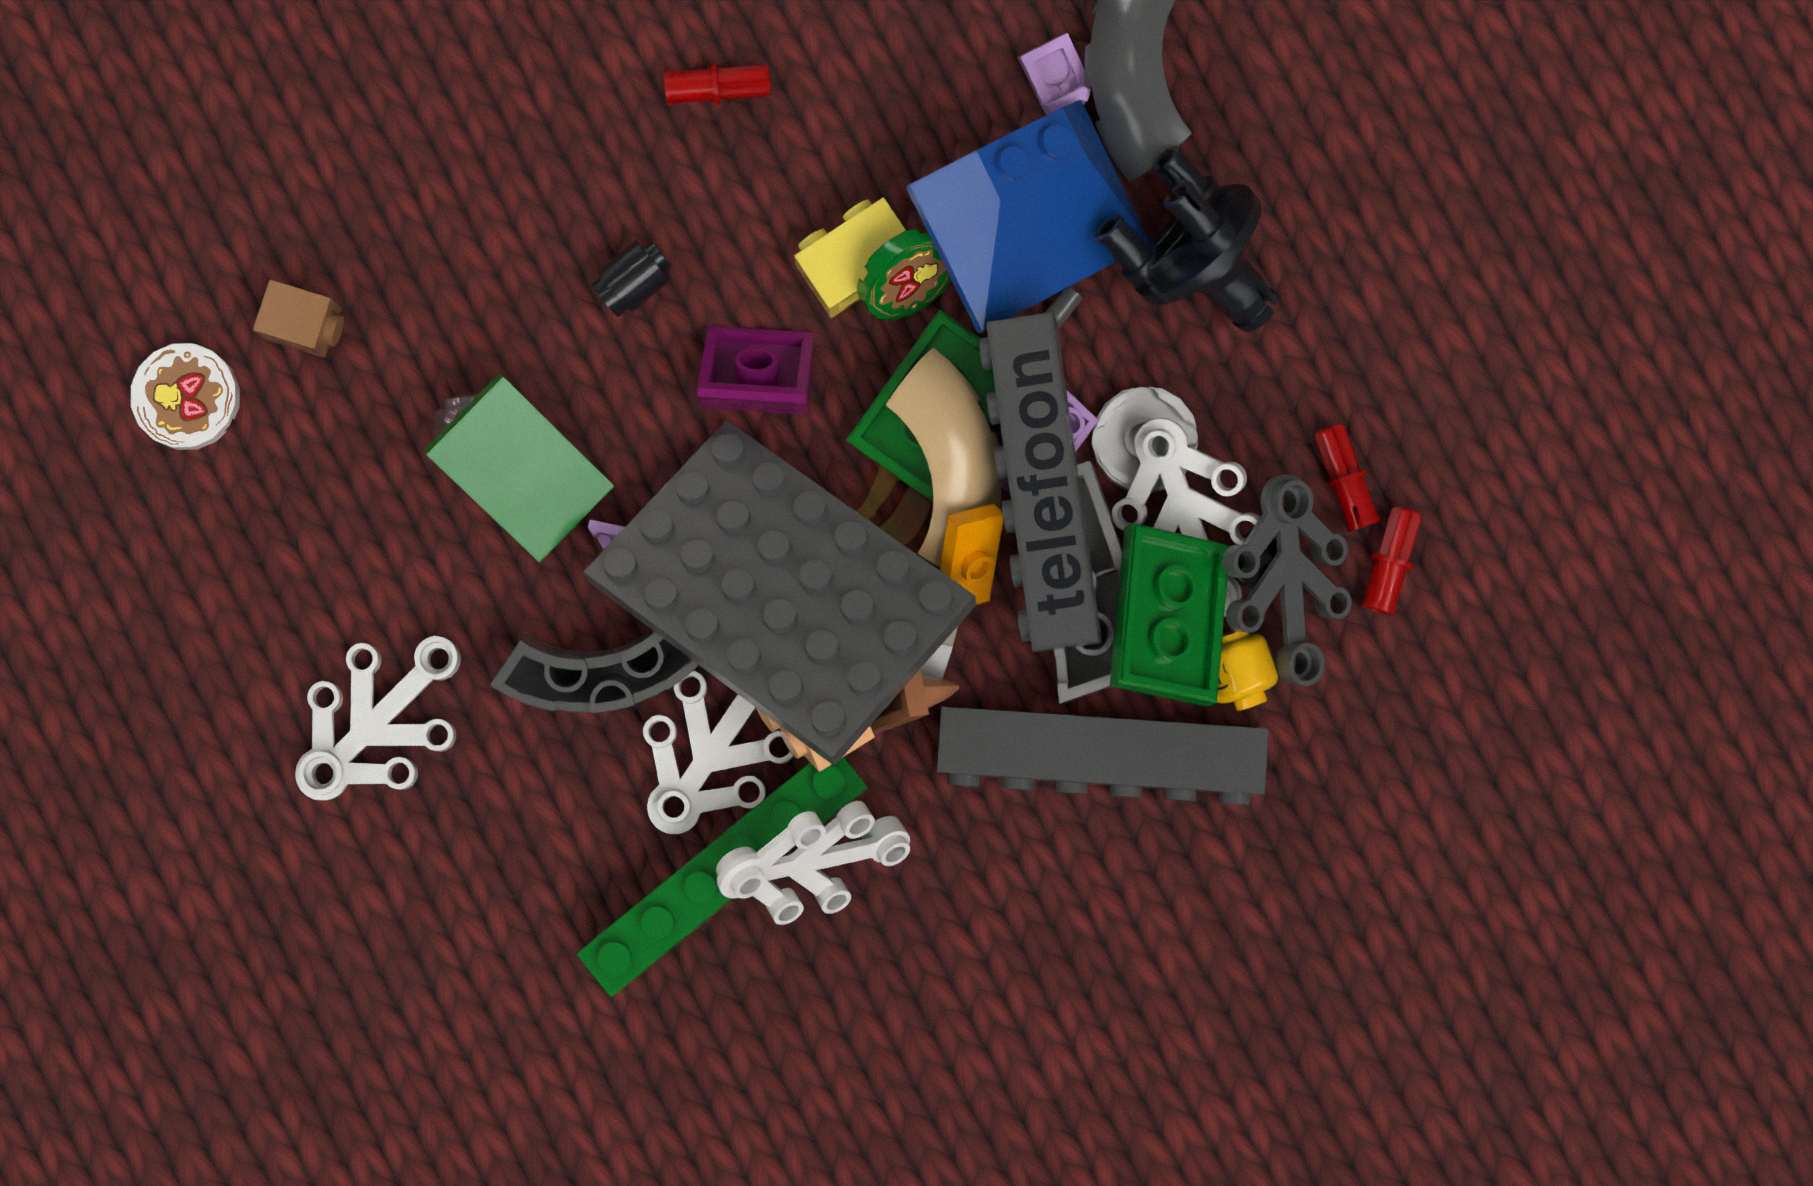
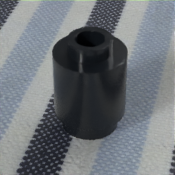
[591,240,672,317]

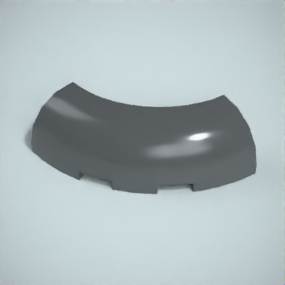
[1085,0,1192,181]
[489,630,698,713]

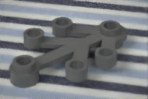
[1222,474,1352,686]

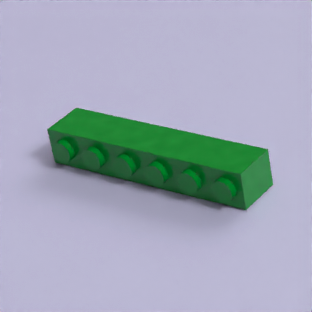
[576,757,868,997]

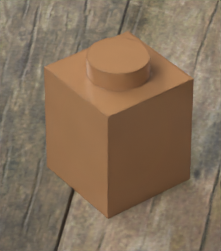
[253,279,344,358]

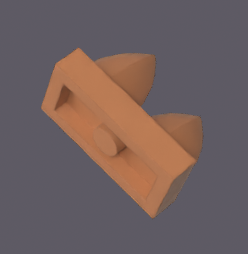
[870,669,959,734]

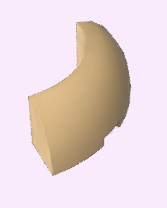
[886,348,1002,567]

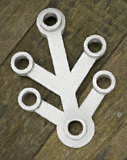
[1112,418,1260,617]
[295,636,461,801]
[643,671,794,834]
[716,801,910,925]

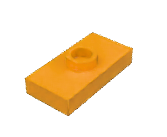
[940,504,1004,605]

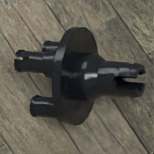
[1095,145,1279,332]

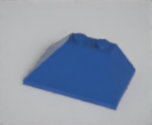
[906,99,1151,334]

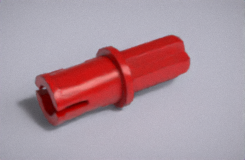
[664,63,771,106]
[1315,424,1381,532]
[1361,507,1422,616]

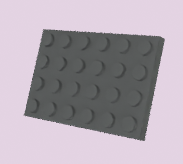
[583,420,976,766]

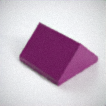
[697,326,814,415]

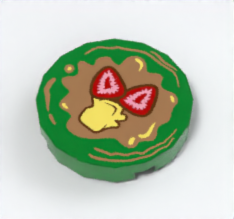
[857,229,952,320]

